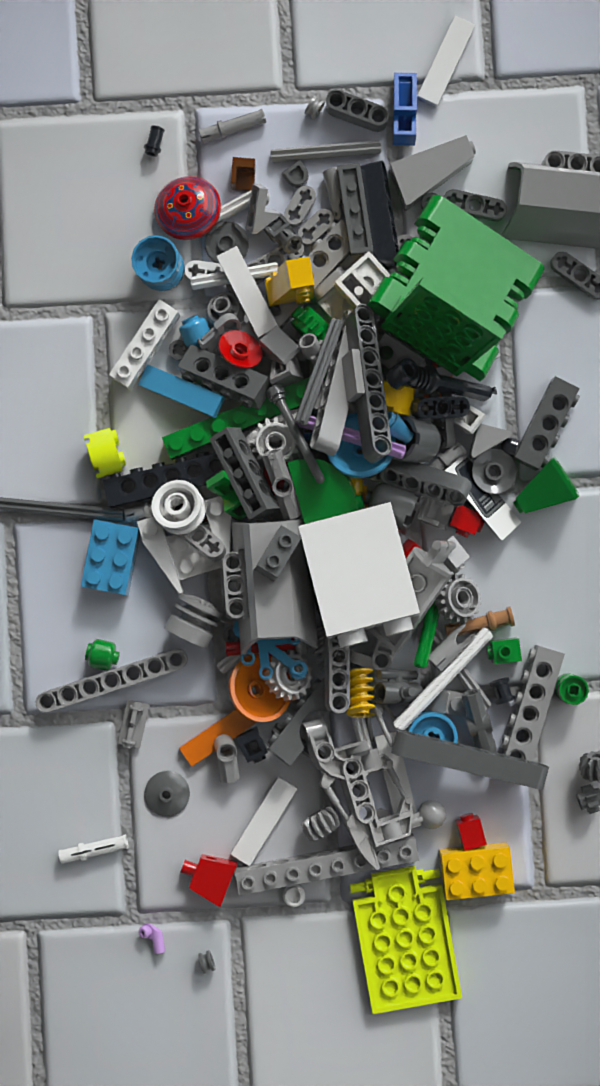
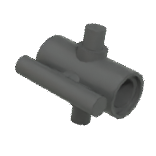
[373,670,422,704]

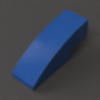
[393,72,417,146]

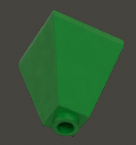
[513,456,579,514]

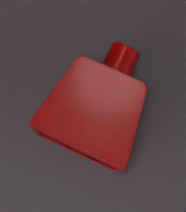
[180,854,237,907]

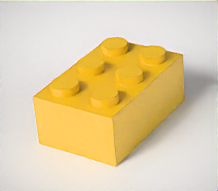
[439,842,515,900]

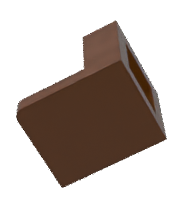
[231,157,256,191]

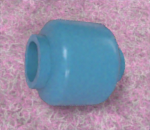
[179,315,210,348]

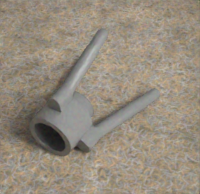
[365,699,406,748]

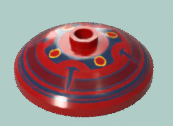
[154,176,221,240]

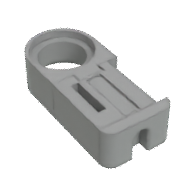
[198,313,241,354]

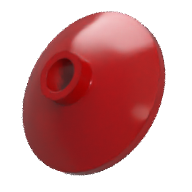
[218,330,262,369]

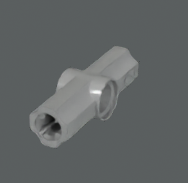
[261,449,302,520]

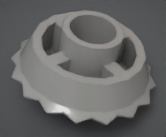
[206,292,246,329]

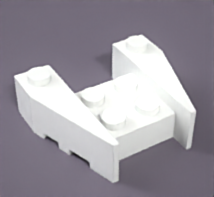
[137,496,232,593]

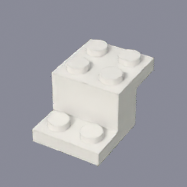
[317,251,390,319]

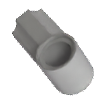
[214,734,240,784]

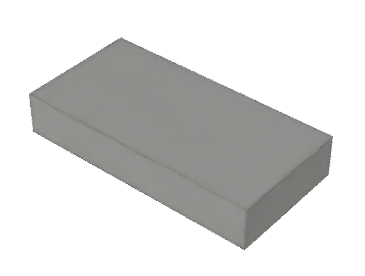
[342,349,365,402]

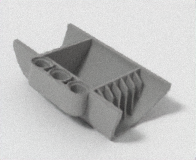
[501,150,600,249]
[222,517,318,654]

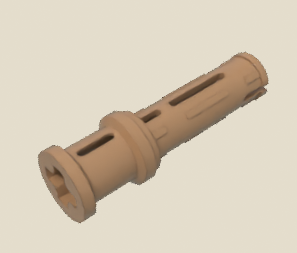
[444,606,515,636]

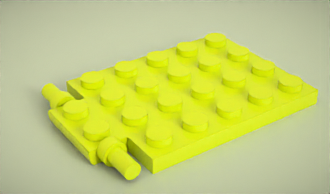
[350,866,462,1014]

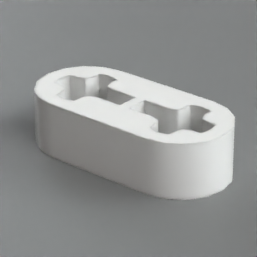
[185,260,223,280]

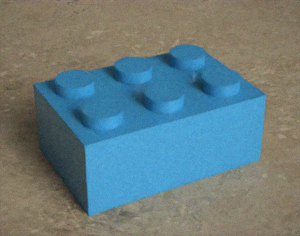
[81,519,141,595]

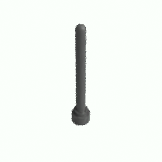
[265,384,325,484]

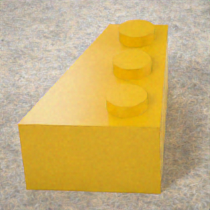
[265,257,314,306]

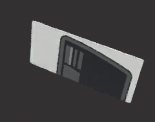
[445,454,521,540]

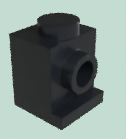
[236,726,268,764]

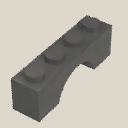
[267,678,341,766]

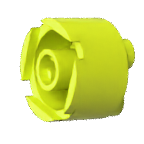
[83,428,126,479]

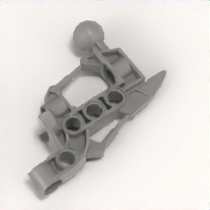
[301,717,446,870]

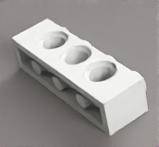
[109,299,180,390]

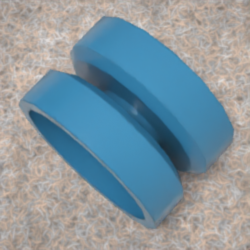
[406,710,458,743]

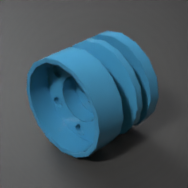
[131,235,185,291]

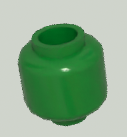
[85,639,120,671]

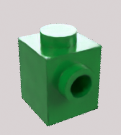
[486,637,522,664]

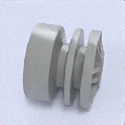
[164,593,224,648]

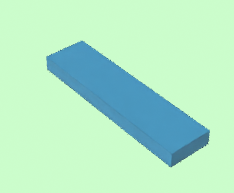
[138,364,225,418]

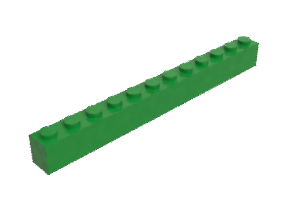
[162,346,404,461]

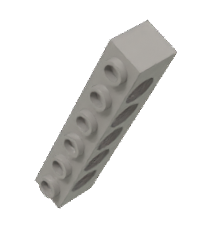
[501,645,565,761]

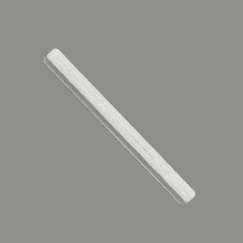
[393,628,493,730]

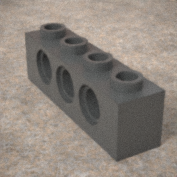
[177,344,272,410]
[512,376,580,471]
[210,427,280,520]

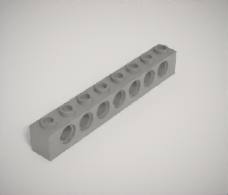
[240,219,350,344]
[235,833,419,896]

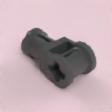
[263,214,303,253]

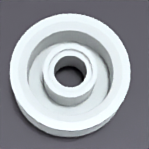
[152,480,206,535]

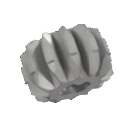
[301,806,341,841]

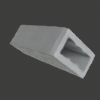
[389,135,476,211]

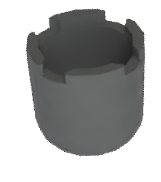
[392,415,441,463]
[364,483,421,535]

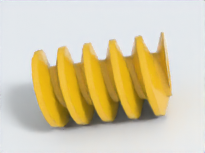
[346,668,375,718]

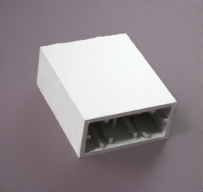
[298,502,420,648]

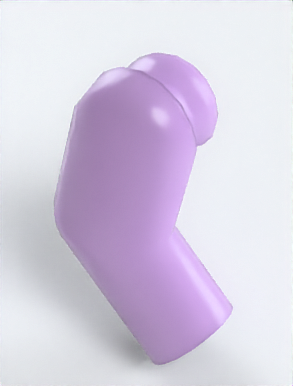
[139,923,165,954]

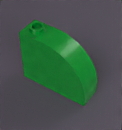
[288,458,364,524]

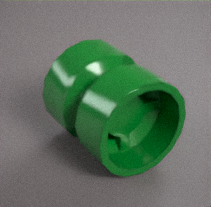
[554,673,589,705]

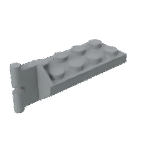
[367,540,456,653]

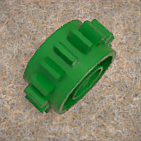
[290,306,329,341]

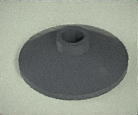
[472,449,517,494]
[145,771,190,816]

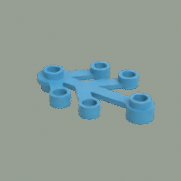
[233,621,308,680]

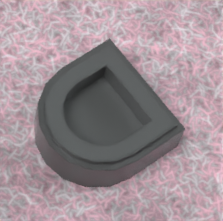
[282,160,309,188]

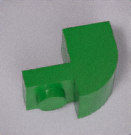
[206,470,247,521]

